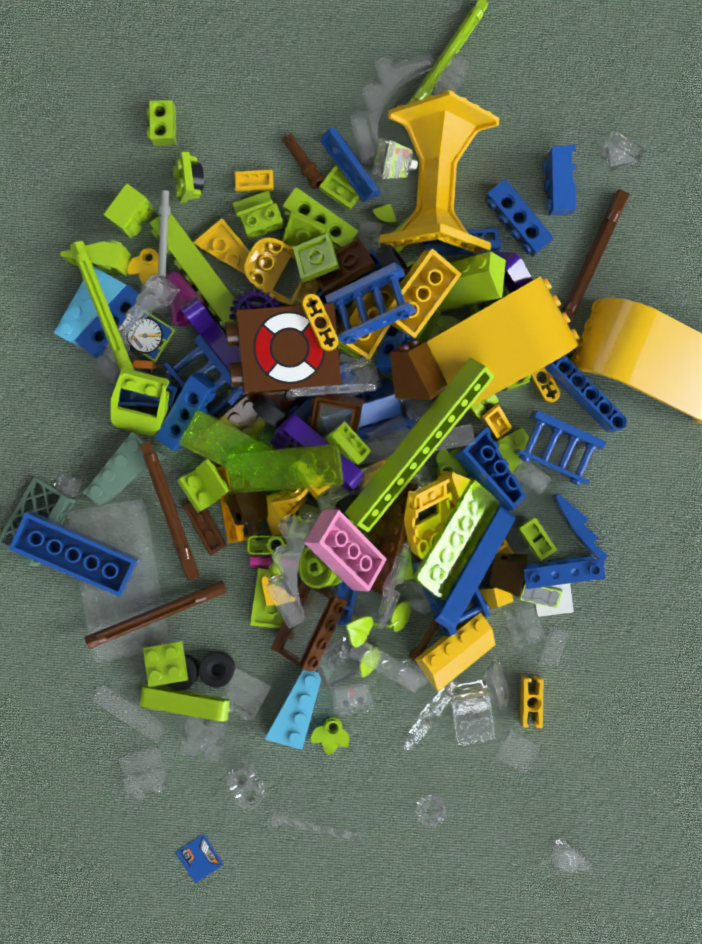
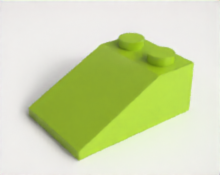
[60,240,132,277]

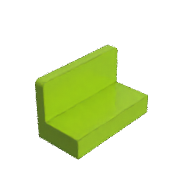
[233,191,273,223]

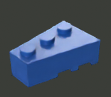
[542,144,577,216]
[118,370,183,407]

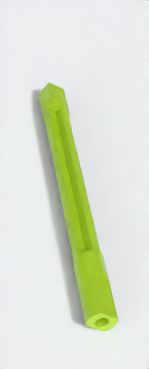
[408,0,489,104]
[70,241,134,370]

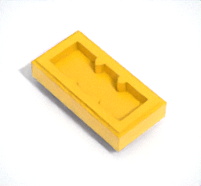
[234,169,274,193]

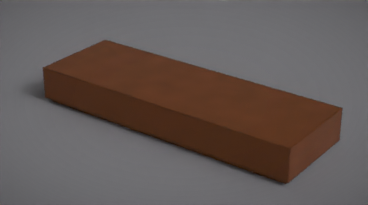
[182,502,227,555]

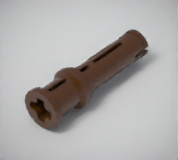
[282,134,325,189]

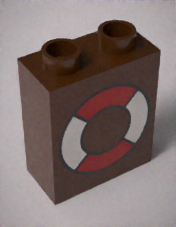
[225,303,342,395]

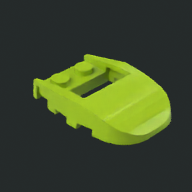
[111,367,169,436]

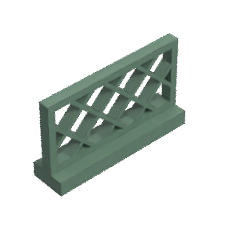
[0,476,76,566]

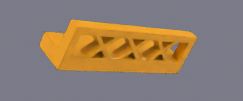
[216,463,257,543]

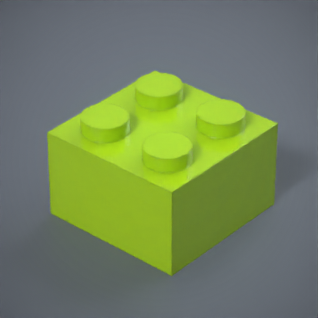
[103,183,154,239]

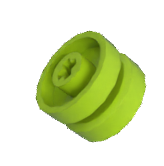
[298,547,343,588]

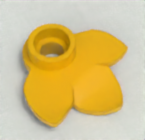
[127,248,159,286]

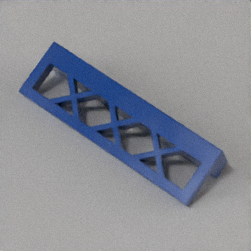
[320,127,381,203]
[423,228,502,256]

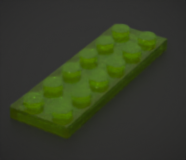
[179,409,299,493]
[226,444,344,493]
[412,480,500,601]

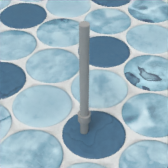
[157,190,171,309]

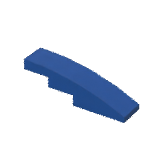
[552,494,608,562]

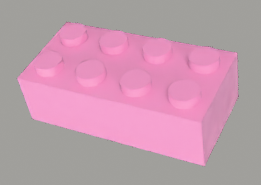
[304,510,387,592]

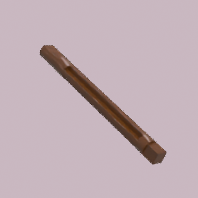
[563,190,630,324]
[140,441,200,580]
[84,580,227,649]

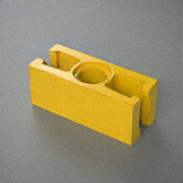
[520,675,544,728]

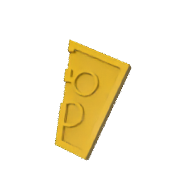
[193,219,250,275]

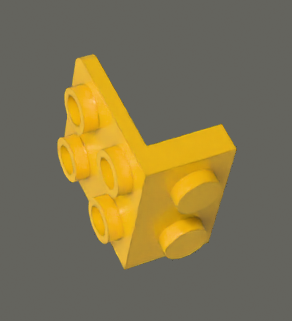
[271,479,309,522]

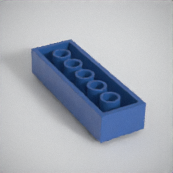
[9,511,140,597]

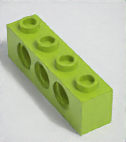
[283,187,359,251]

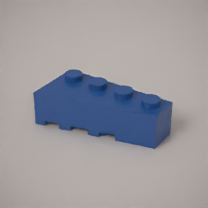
[453,426,526,511]

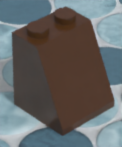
[390,339,448,400]

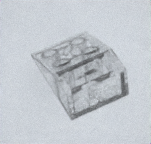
[447,680,495,746]

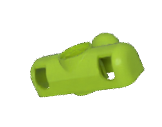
[247,536,306,576]

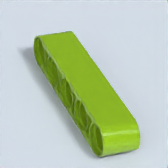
[139,685,230,721]

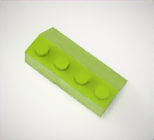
[438,252,506,311]

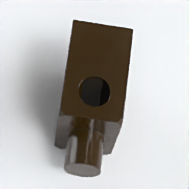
[225,487,268,535]
[486,553,528,596]

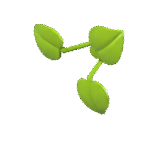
[345,599,411,678]

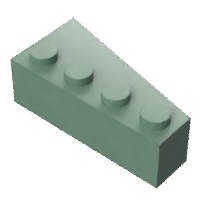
[83,432,166,505]

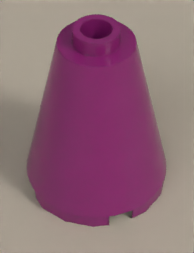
[165,272,208,327]

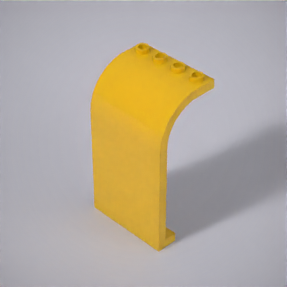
[427,276,580,407]
[570,298,702,424]

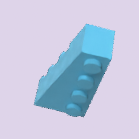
[54,267,126,346]
[265,668,323,749]

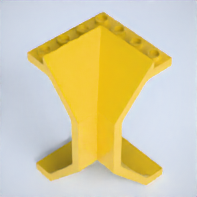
[379,90,499,253]

